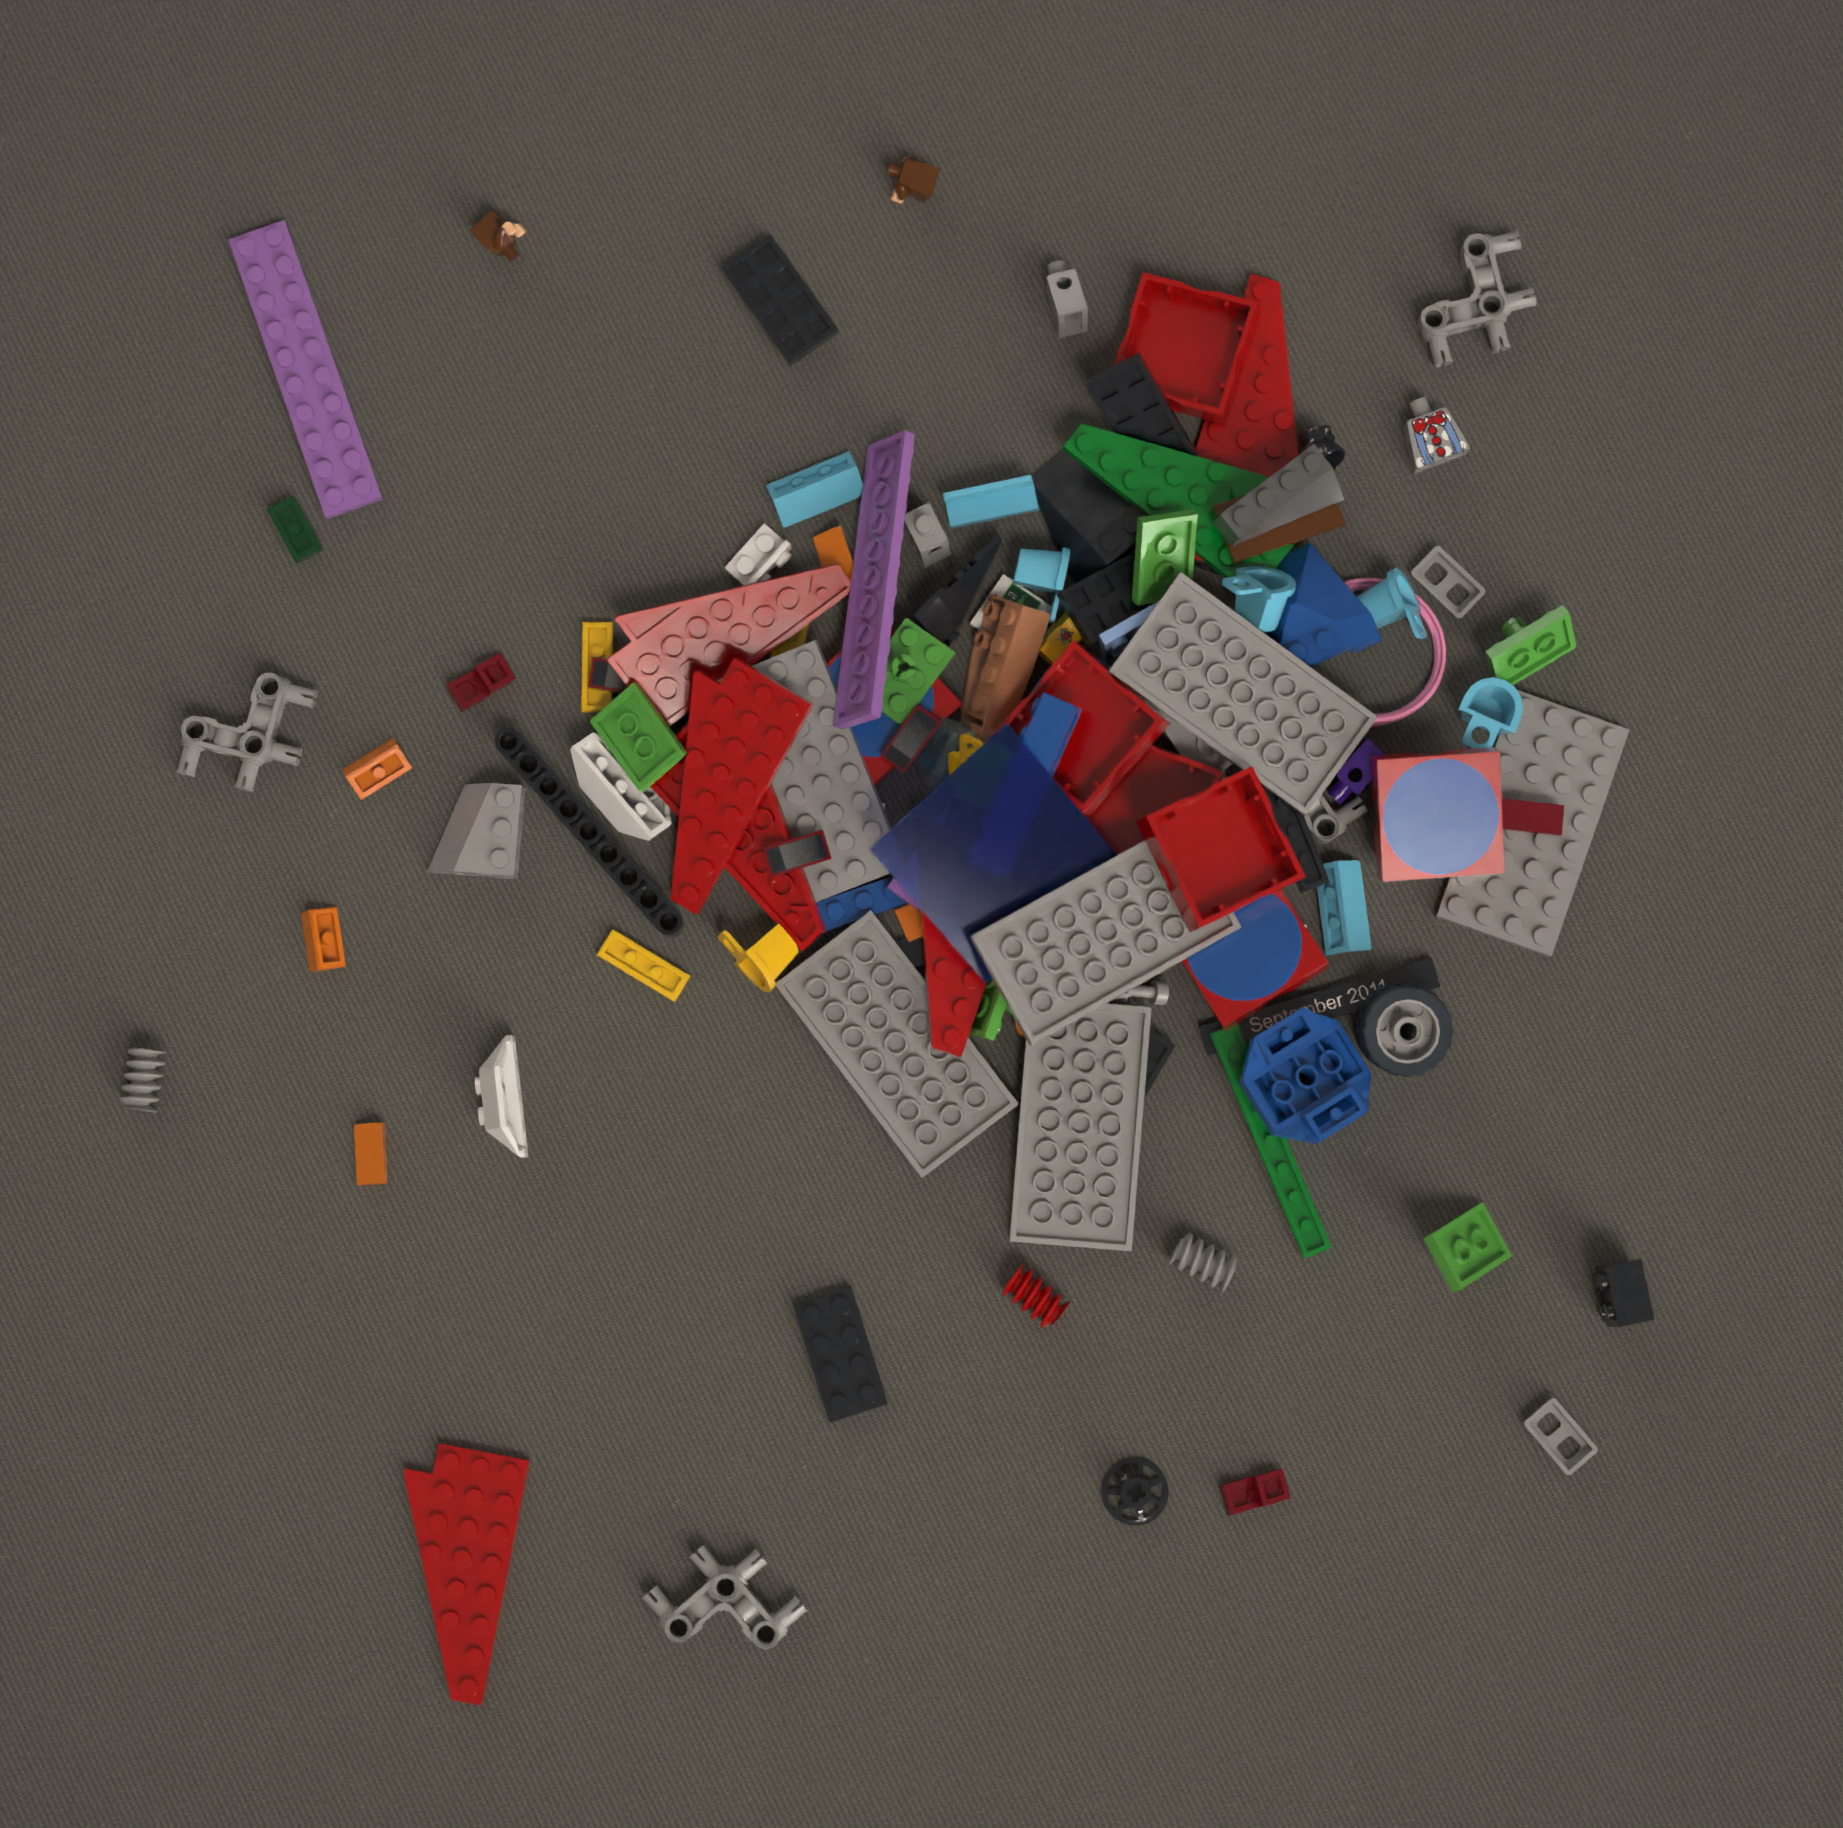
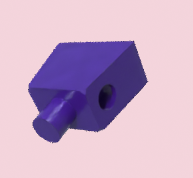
[1327,739,1386,804]

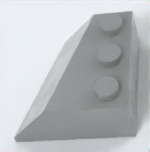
[427,783,525,879]

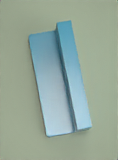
[766,451,863,527]
[943,475,1039,529]
[1317,860,1372,955]

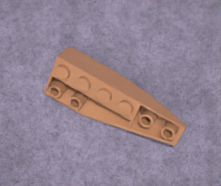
[954,594,1051,752]

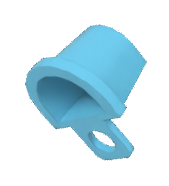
[1012,547,1071,623]
[1222,566,1296,633]
[1357,568,1427,639]
[1458,677,1523,749]

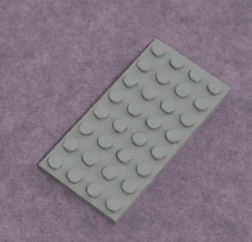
[1109,572,1378,816]
[717,640,906,902]
[1435,690,1629,957]
[970,840,1241,1045]
[776,910,1019,1178]
[1009,1003,1152,1251]

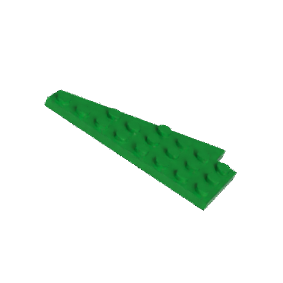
[1062,424,1295,585]

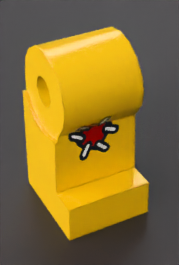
[1038,612,1082,666]

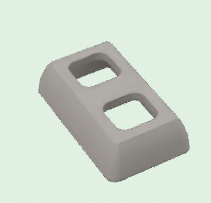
[1412,546,1486,618]
[1524,1398,1598,1475]

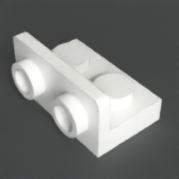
[724,523,792,585]

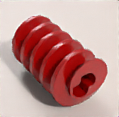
[1002,1263,1071,1328]

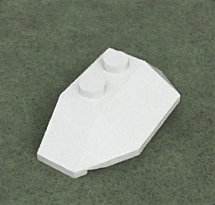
[570,732,672,841]
[475,1035,529,1158]

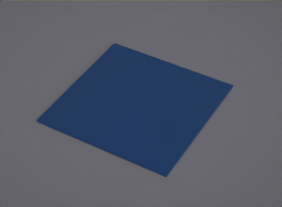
[870,723,1117,983]

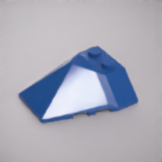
[1264,543,1382,667]

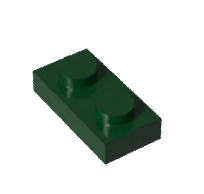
[267,496,323,564]

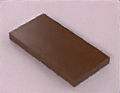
[1212,494,1346,564]

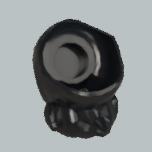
[1298,425,1346,471]

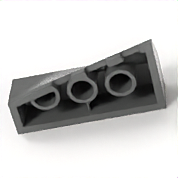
[1213,444,1344,547]

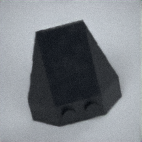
[1032,451,1145,583]

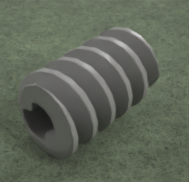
[119,1048,166,1113]
[1168,1233,1237,1293]

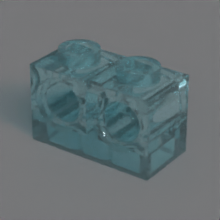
[914,717,978,792]

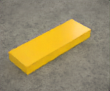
[581,622,614,713]
[597,929,691,1002]

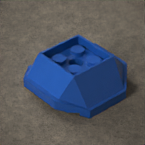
[1239,1007,1371,1144]

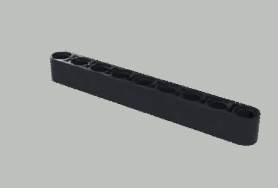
[495,727,684,938]

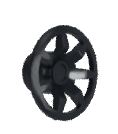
[1102,1458,1169,1526]

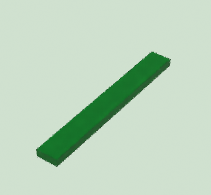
[1209,1024,1332,1259]

